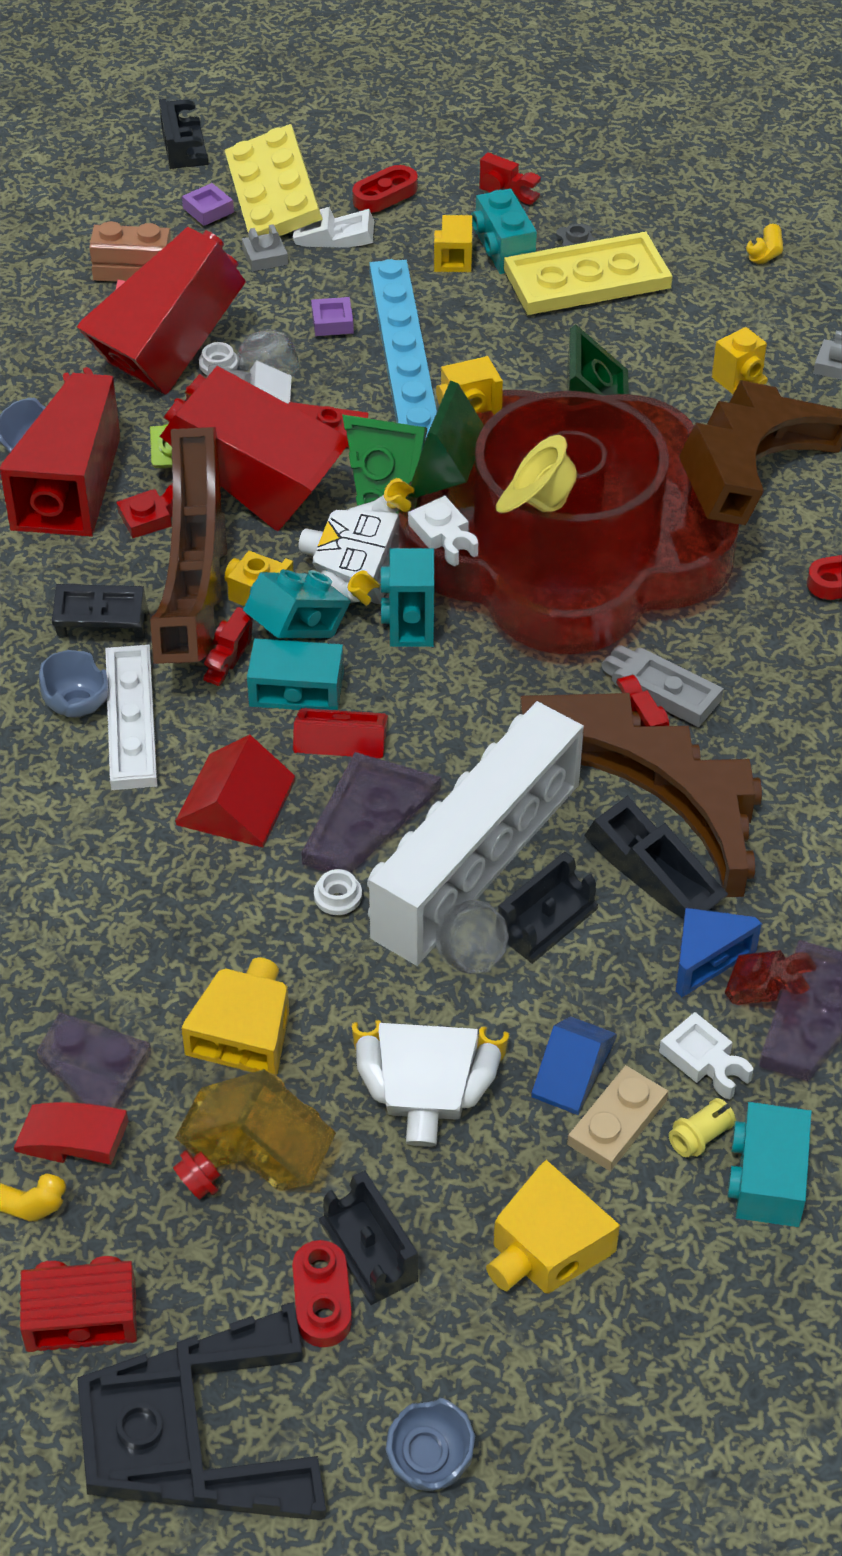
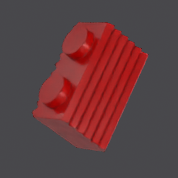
[20,1256,137,1352]

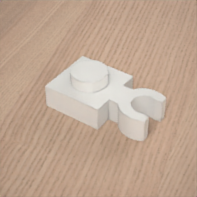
[408,496,478,566]
[659,1012,753,1099]

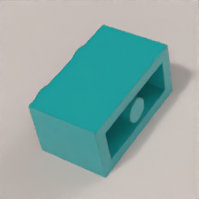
[247,638,344,710]
[727,1102,812,1227]

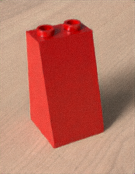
[77,227,246,395]
[159,366,349,531]
[0,373,121,537]

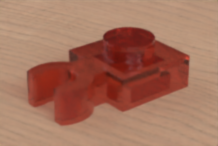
[724,950,817,1005]

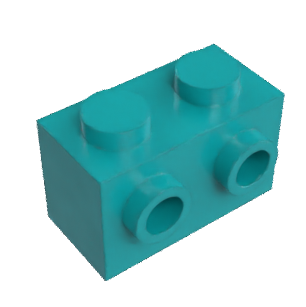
[471,188,537,274]
[381,548,434,647]
[243,569,351,638]

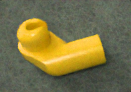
[746,224,783,264]
[0,1173,66,1221]

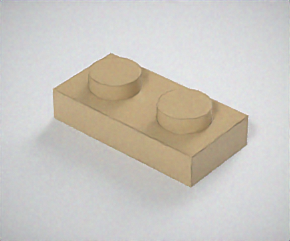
[567,1065,668,1172]

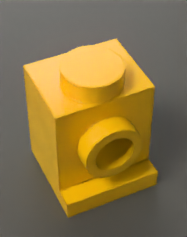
[434,215,472,272]
[712,327,768,394]
[436,356,503,415]
[224,550,294,606]

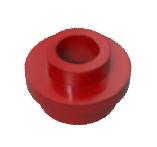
[173,1149,221,1200]

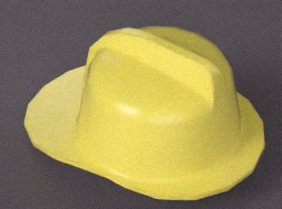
[496,435,577,514]

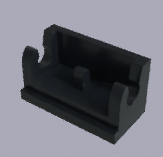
[159,98,209,169]
[52,584,149,638]
[497,851,598,964]
[319,1170,418,1305]

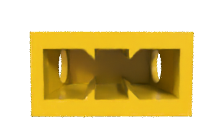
[181,957,289,1078]
[486,1160,620,1293]

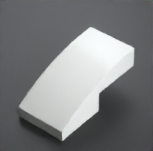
[293,207,374,248]

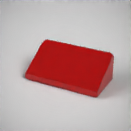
[293,708,388,758]

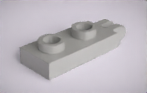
[601,645,724,727]

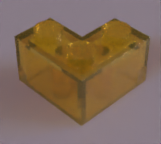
[175,1069,336,1191]

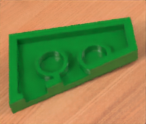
[342,414,427,548]

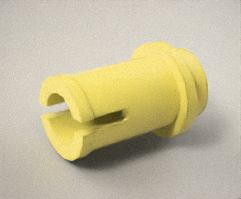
[669,1098,736,1157]

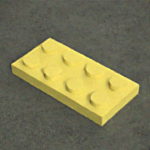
[225,124,323,236]
[504,232,672,315]

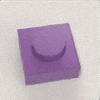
[182,183,234,226]
[311,297,354,336]

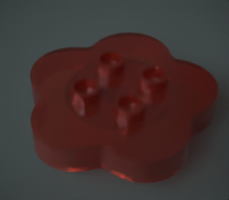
[398,390,739,654]

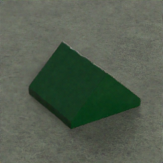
[567,324,629,424]
[408,380,487,498]

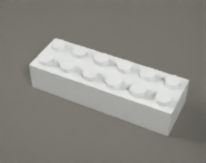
[367,701,584,966]

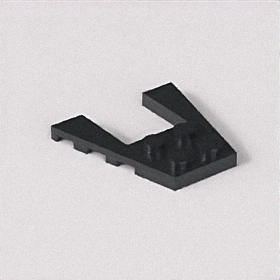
[77,1302,326,1520]

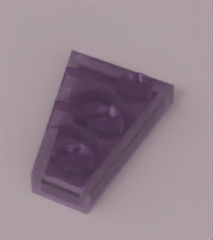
[301,752,441,873]
[759,940,842,1081]

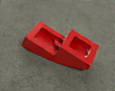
[14,1102,129,1165]

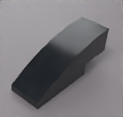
[584,796,728,919]

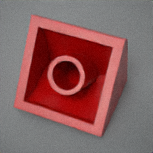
[175,734,295,848]

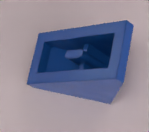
[675,908,762,998]
[531,1016,617,1115]

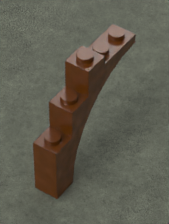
[679,380,842,526]
[150,427,227,664]
[520,693,762,897]

